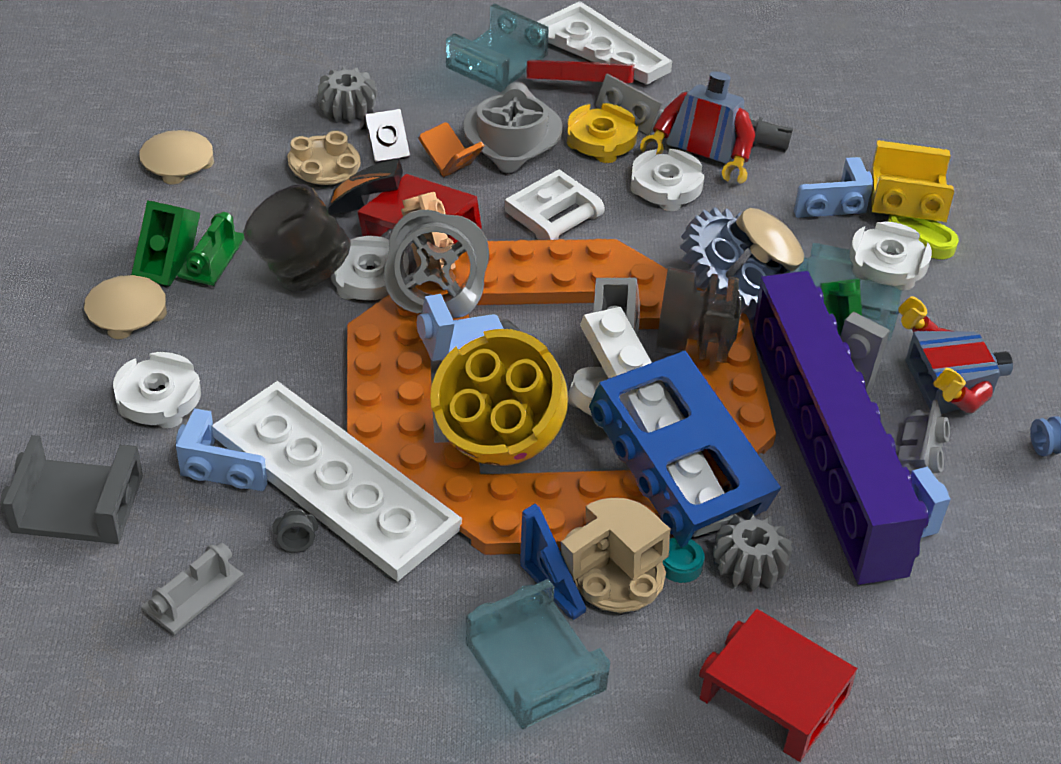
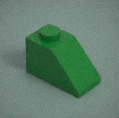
[131,200,201,286]

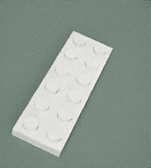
[212,381,462,582]

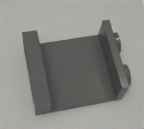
[0,435,143,544]

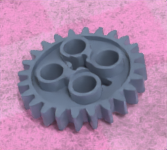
[680,208,791,320]

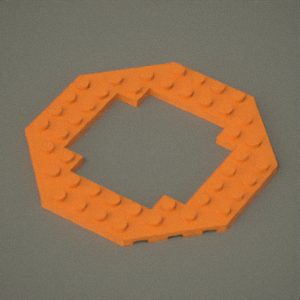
[347,239,776,555]

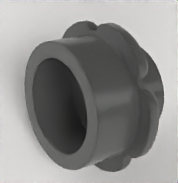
[273,509,318,552]

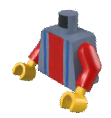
[640,71,755,184]
[898,296,1013,414]

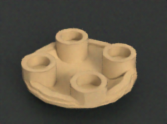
[139,130,214,184]
[287,131,361,185]
[736,208,804,271]
[84,275,167,339]
[575,557,666,613]

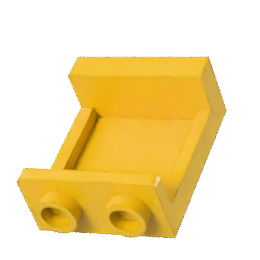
[870,140,954,222]

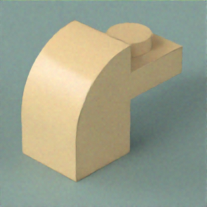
[561,498,670,581]

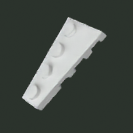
[531,1,672,84]

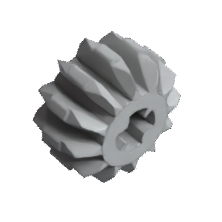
[317,67,377,123]
[713,512,792,592]

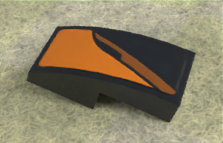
[328,158,403,215]

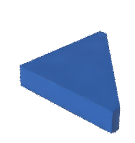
[520,503,586,620]

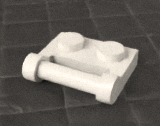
[504,169,605,240]

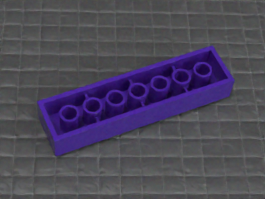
[752,271,929,585]

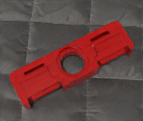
[526,60,635,83]

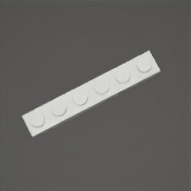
[580,307,737,537]

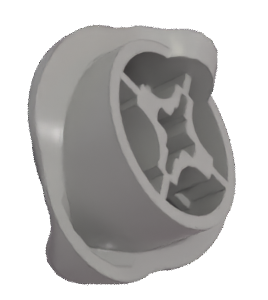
[463,82,562,173]
[384,210,489,319]

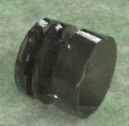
[243,184,351,291]
[655,267,742,363]

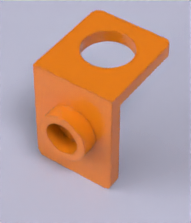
[418,122,485,178]

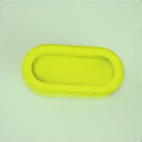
[888,215,959,259]

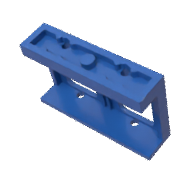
[589,351,781,548]

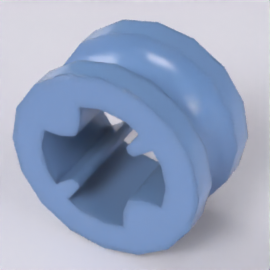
[1030,416,1061,456]

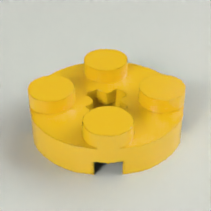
[567,103,638,163]

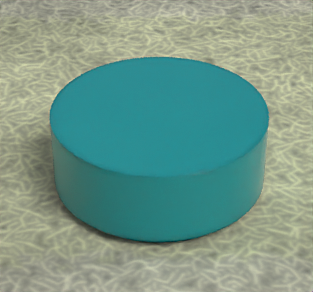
[663,538,705,583]

